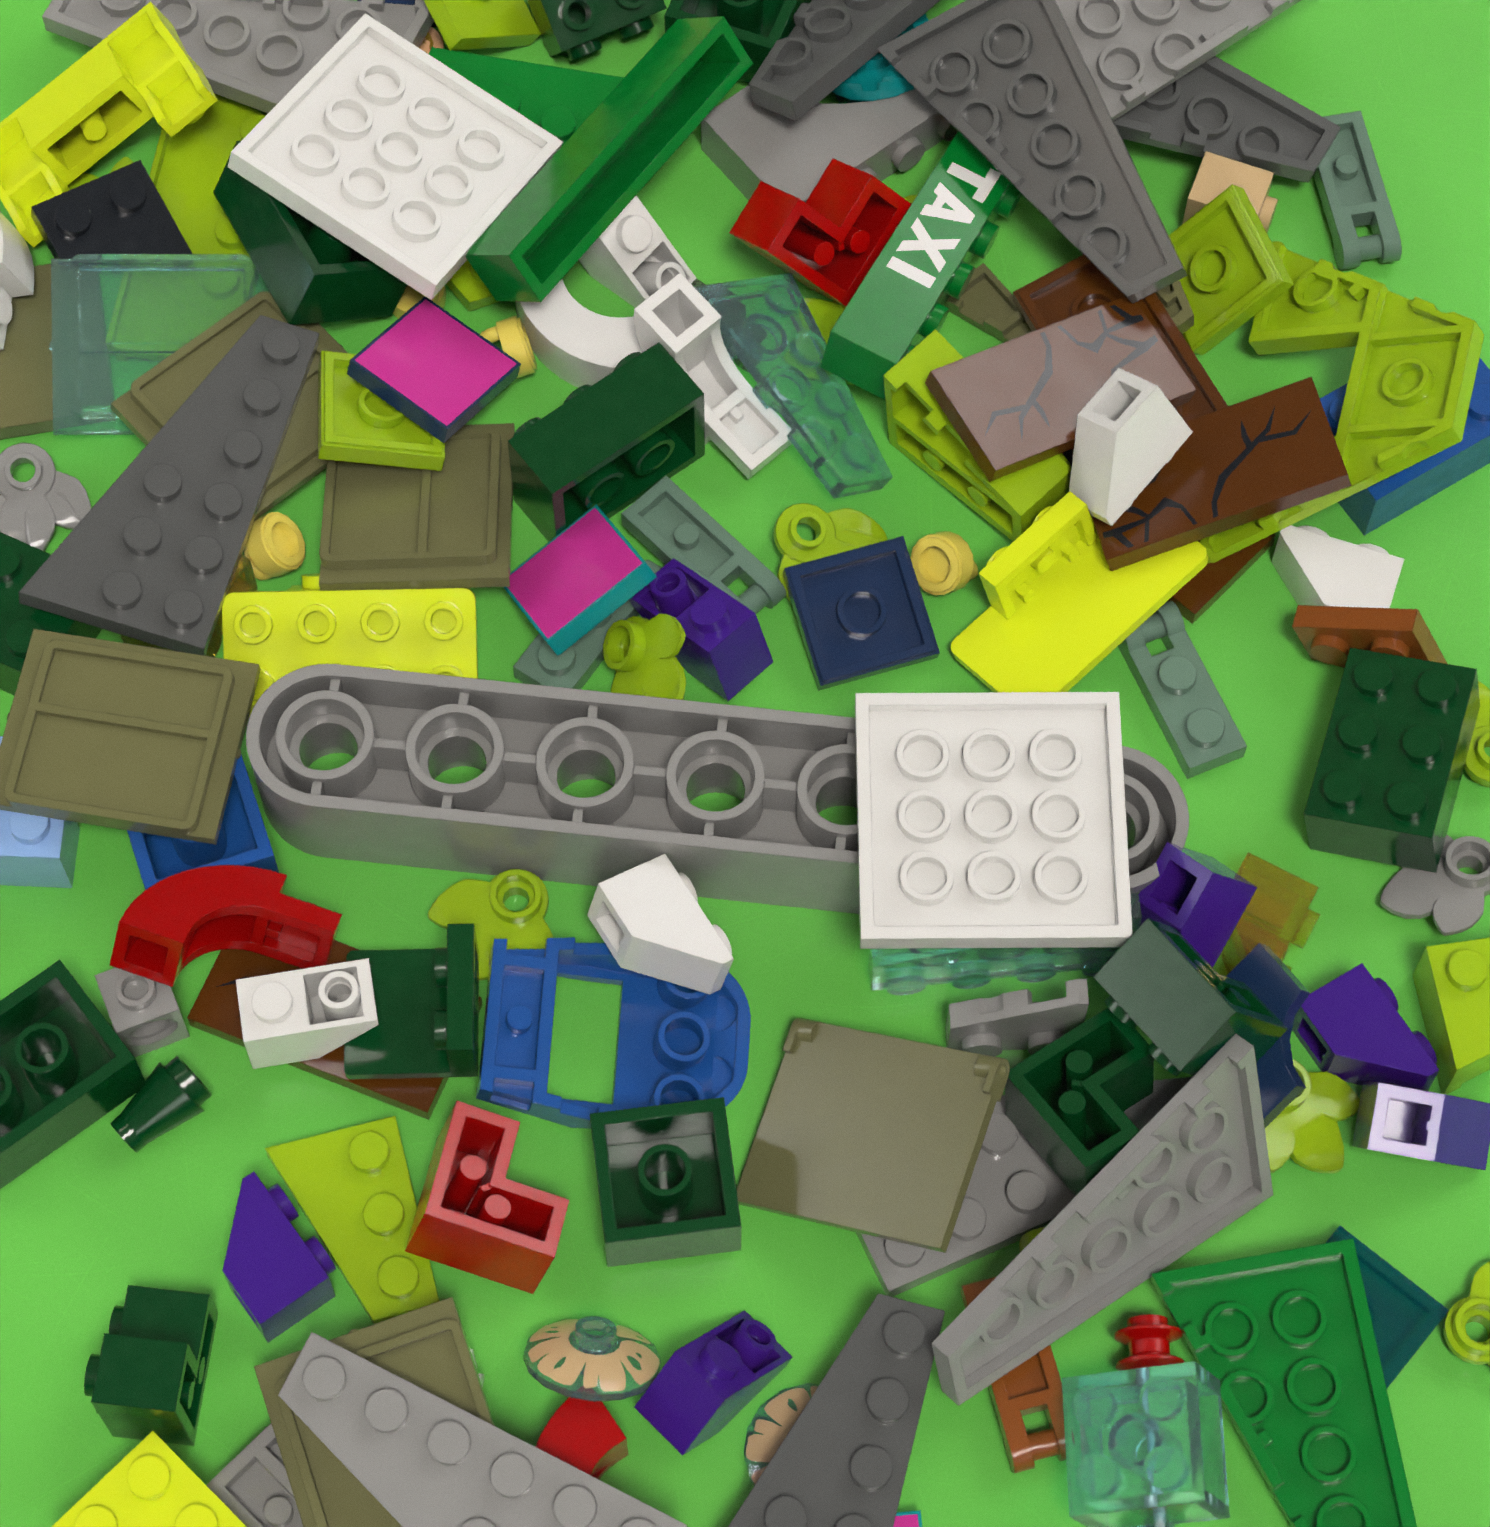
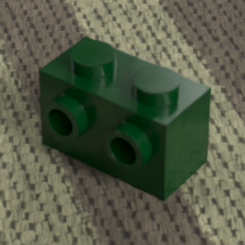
[527,0,667,61]

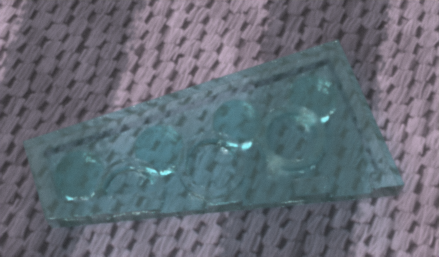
[694,273,893,499]
[868,893,1142,995]

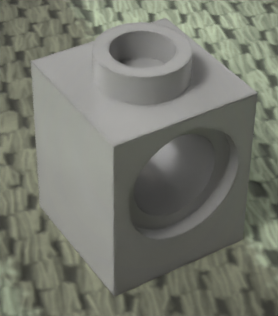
[94,967,190,1057]

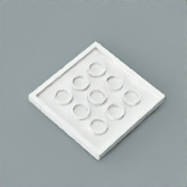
[228,13,563,300]
[855,692,1133,949]

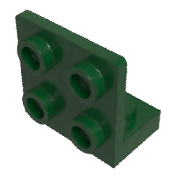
[344,923,479,1079]

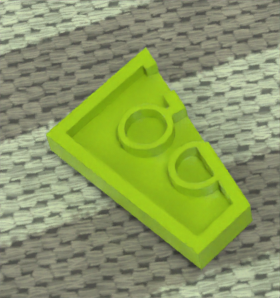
[265,1116,439,1324]

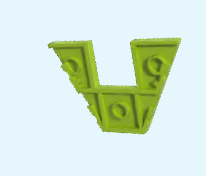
[1200,241,1484,563]

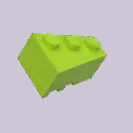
[883,329,1072,541]
[1413,937,1490,1095]

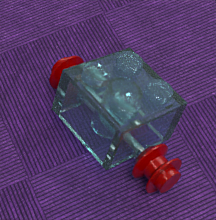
[1062,1314,1230,1527]

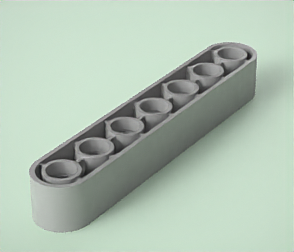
[246,664,1189,932]

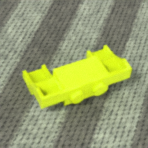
[0,1,218,248]

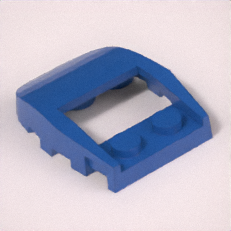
[476,937,751,1129]

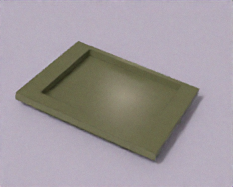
[111,291,347,521]
[319,423,515,590]
[0,629,261,845]
[254,1297,495,1527]

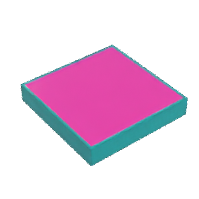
[504,504,657,656]

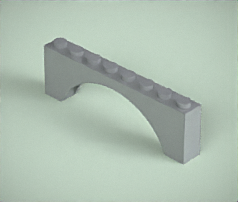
[701,86,958,203]

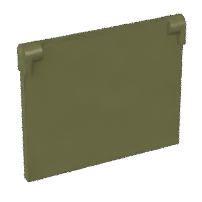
[737,1017,1010,1253]

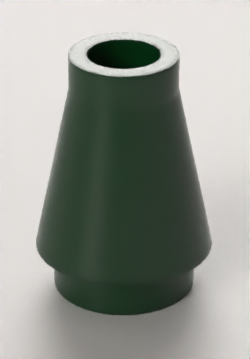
[110,1056,212,1153]

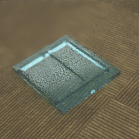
[49,254,269,435]

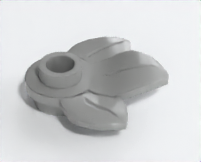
[0,443,92,551]
[1380,835,1490,936]

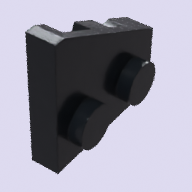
[31,160,195,270]

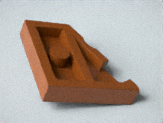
[1292,605,1448,668]

